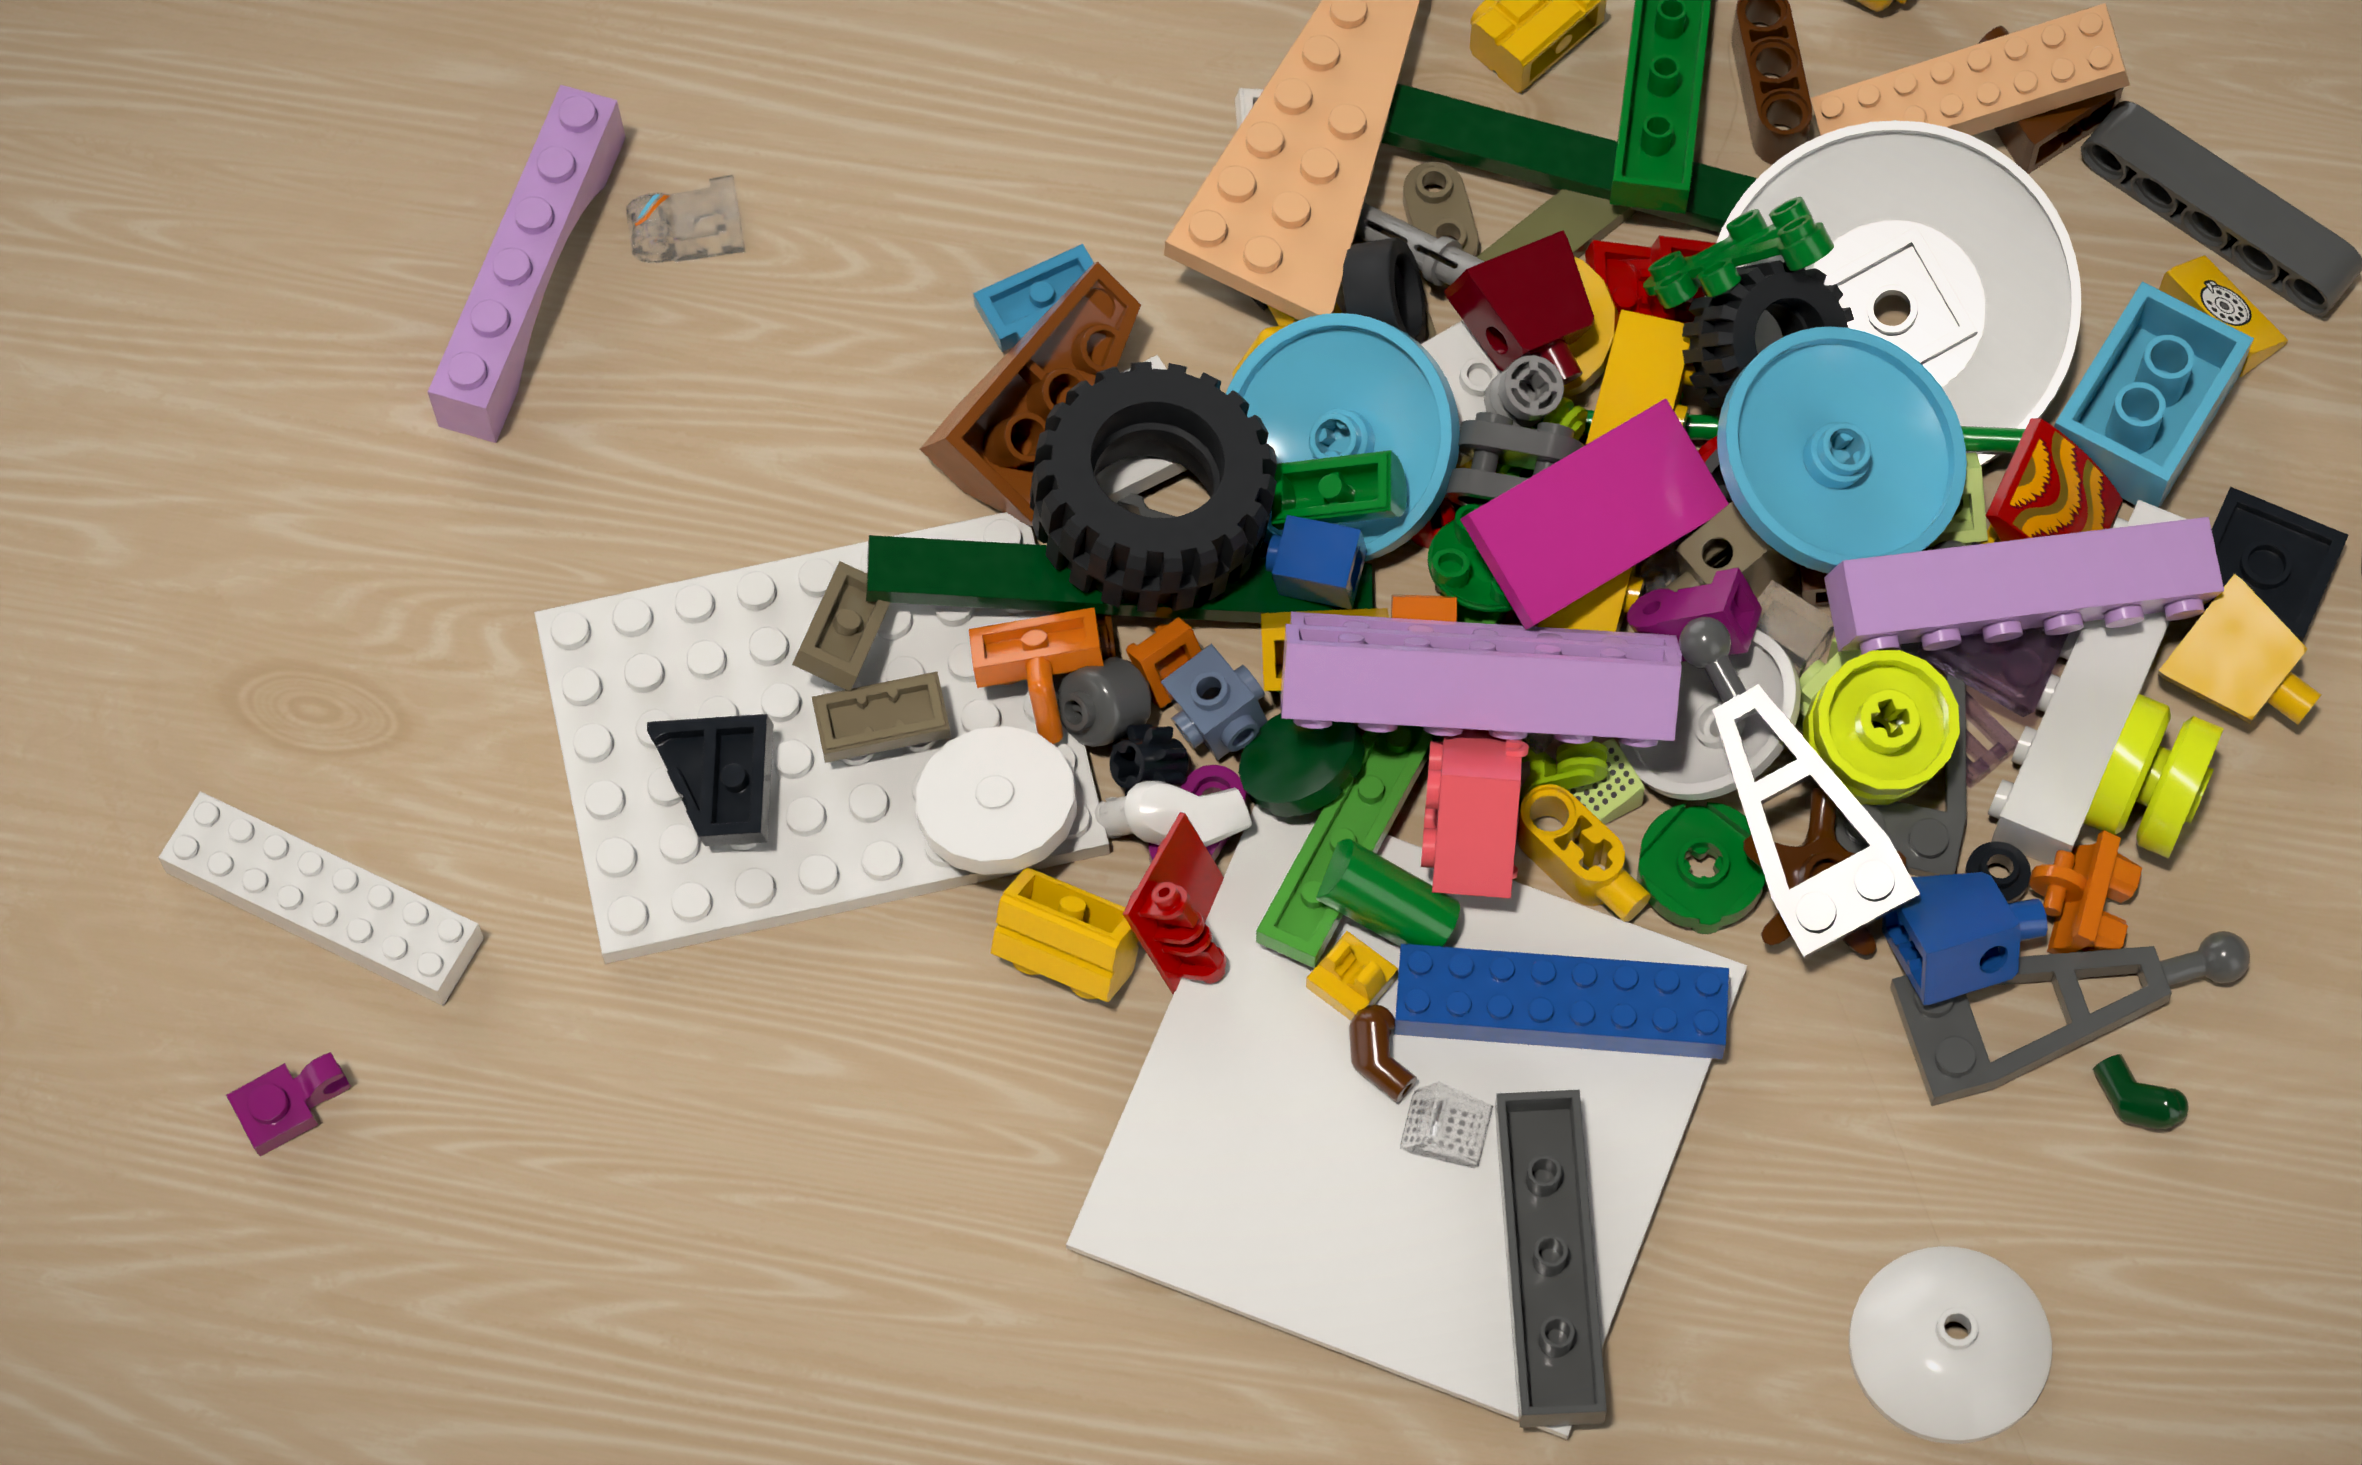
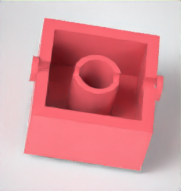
[1421,729,1529,898]

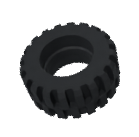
[1030,362,1277,612]

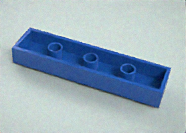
[1394,944,1729,1059]

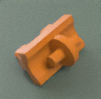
[2029,830,2142,954]

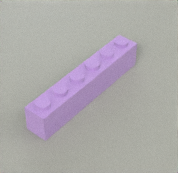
[1824,517,2224,655]
[1281,624,1682,747]

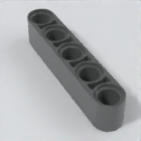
[2081,101,2362,316]

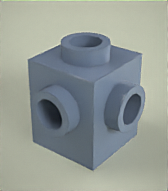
[1161,643,1268,760]

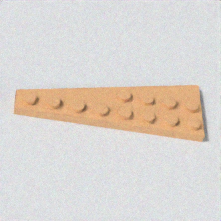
[1164,0,1420,320]

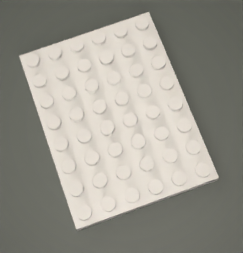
[534,512,1110,964]

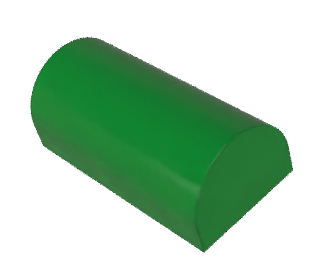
[1271,450,1407,530]
[1316,838,1460,947]

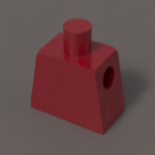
[1444,230,1594,385]

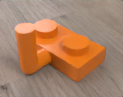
[969,607,1104,744]

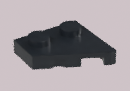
[647,714,774,846]

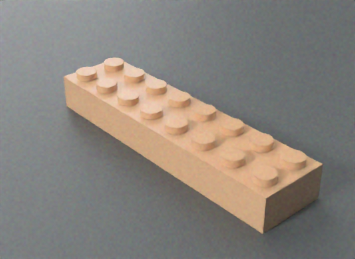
[1811,3,2130,136]

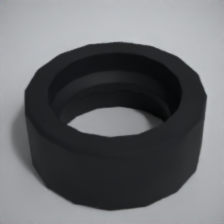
[1343,237,1426,344]

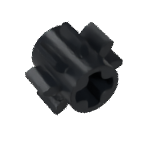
[1109,724,1188,796]

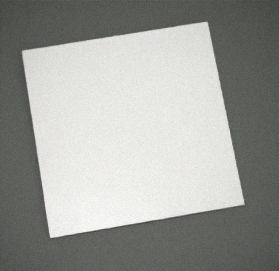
[1066,805,1747,1439]

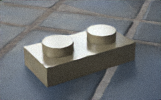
[792,561,891,691]

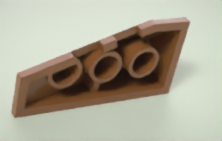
[920,262,1141,526]

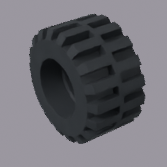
[1682,260,1855,408]

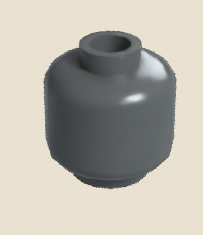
[1057,657,1152,747]

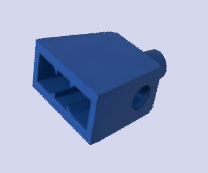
[1882,872,2048,1005]

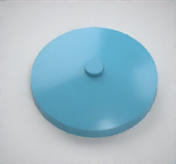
[1226,313,1460,562]
[1717,326,1967,573]

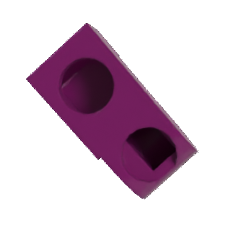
[1627,567,1763,662]

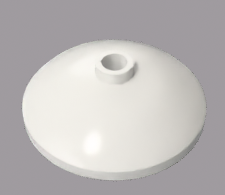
[1619,629,1801,800]
[1849,1246,2052,1444]

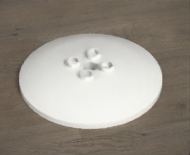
[1705,120,2081,467]

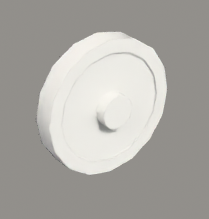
[916,726,1077,875]

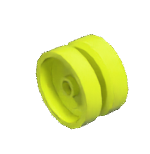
[1803,650,1960,805]
[2084,694,2224,859]

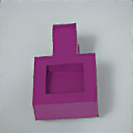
[226,1052,351,1157]

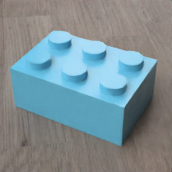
[2054,281,2254,508]

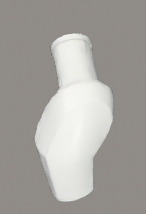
[1095,781,1252,847]

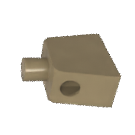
[1663,501,1799,599]

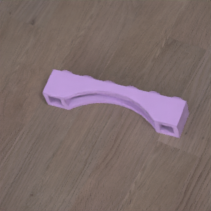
[428,85,625,443]

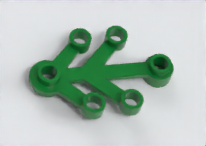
[1643,197,1835,309]

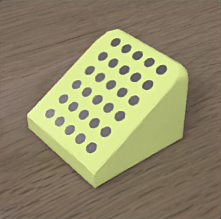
[1567,738,1645,825]

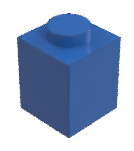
[1266,515,1367,610]

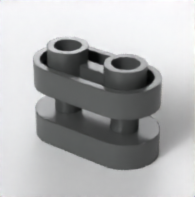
[1445,412,1584,506]

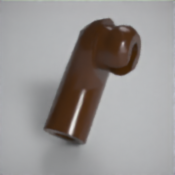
[1349,1005,1417,1103]

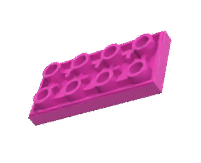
[1460,398,1729,630]

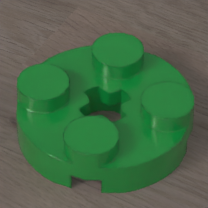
[1636,802,1766,935]

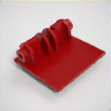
[1123,812,1227,995]

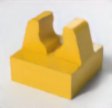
[1306,931,1398,1021]

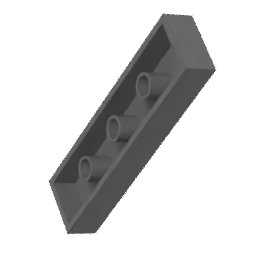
[1495,1089,1607,1428]

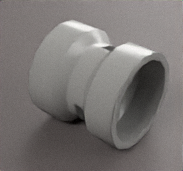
[1484,355,1564,428]

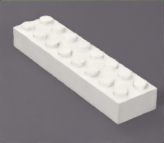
[158,791,484,1006]

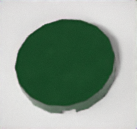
[1238,713,1365,817]

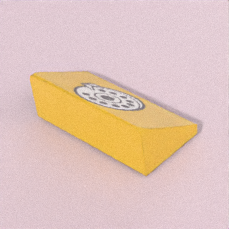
[2159,255,2288,377]

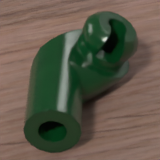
[2093,1054,2189,1129]

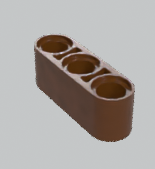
[1731,0,1812,165]

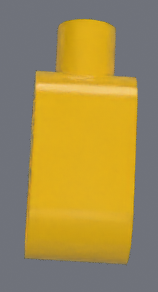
[1517,784,1651,922]

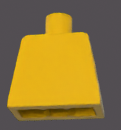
[2158,574,2322,725]

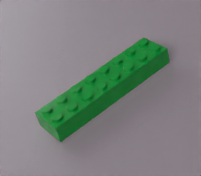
[1609,0,1711,214]

